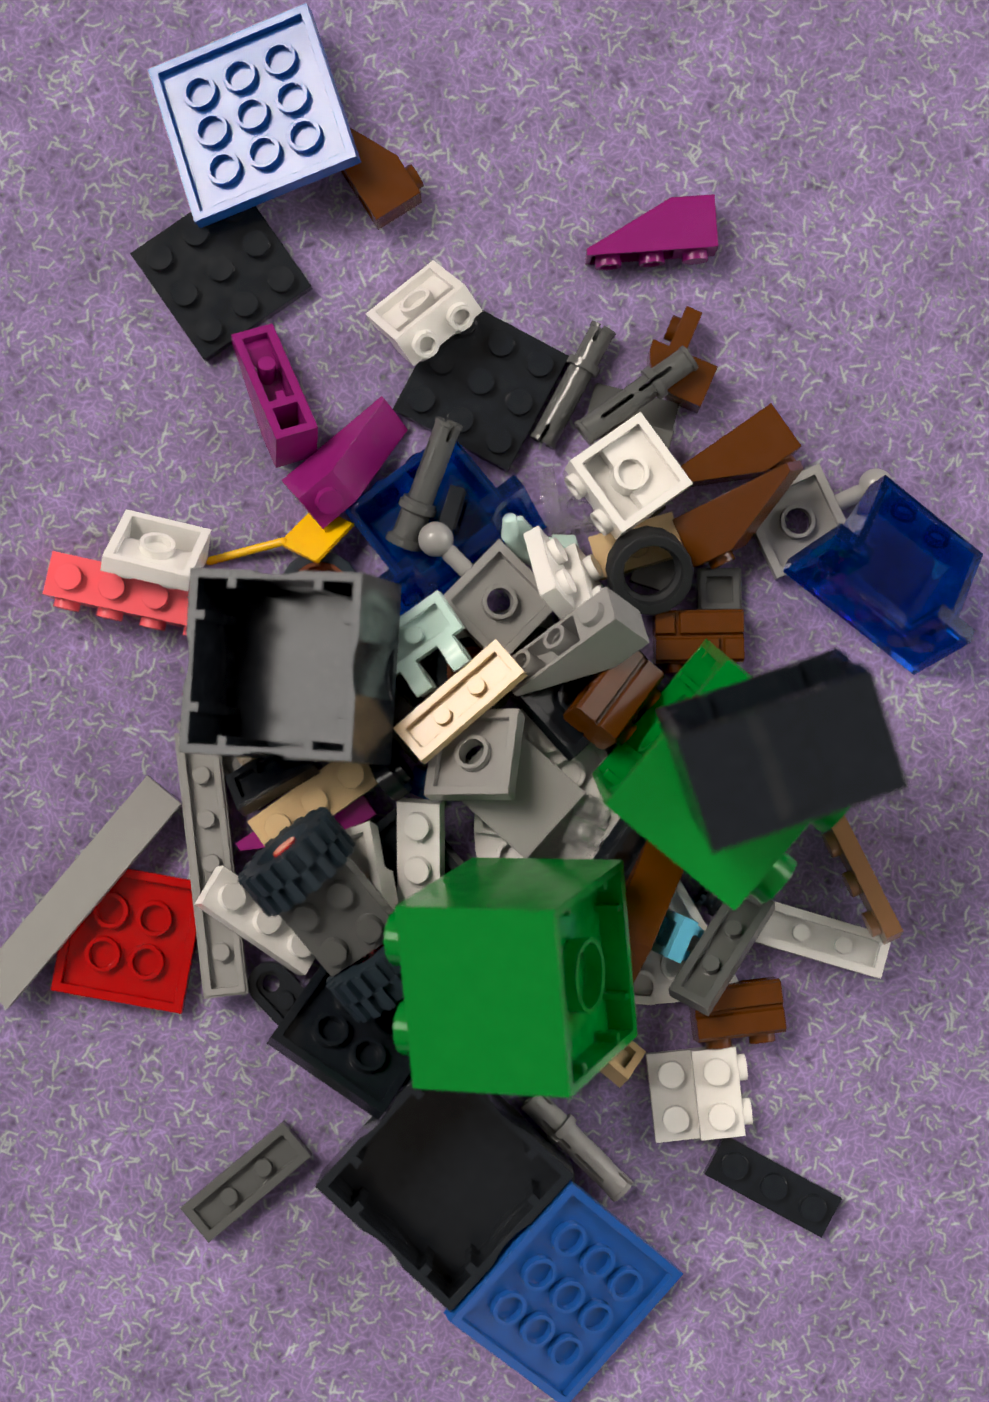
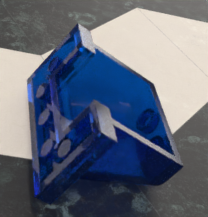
[344,441,546,616]
[783,475,983,675]

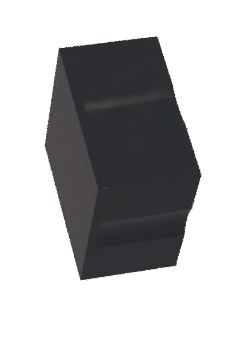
[179,568,402,765]
[655,648,909,854]
[315,1074,574,1312]

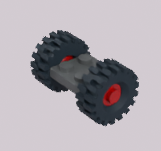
[237,807,404,1022]

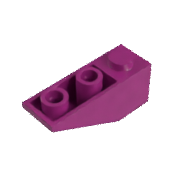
[585,194,718,271]

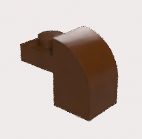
[647,306,718,413]

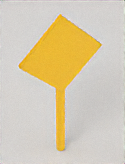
[206,513,354,565]

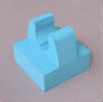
[651,909,704,963]

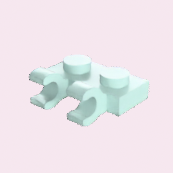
[396,590,472,698]

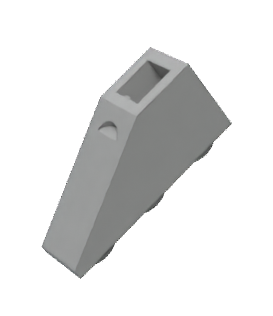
[511,587,649,696]

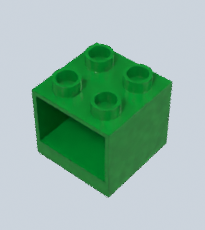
[592,638,850,911]
[384,857,638,1098]

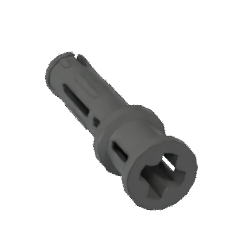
[385,416,463,552]

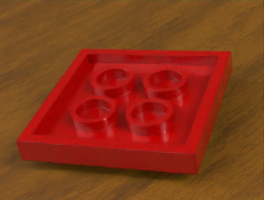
[51,859,197,1014]

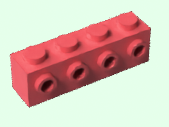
[43,551,189,636]

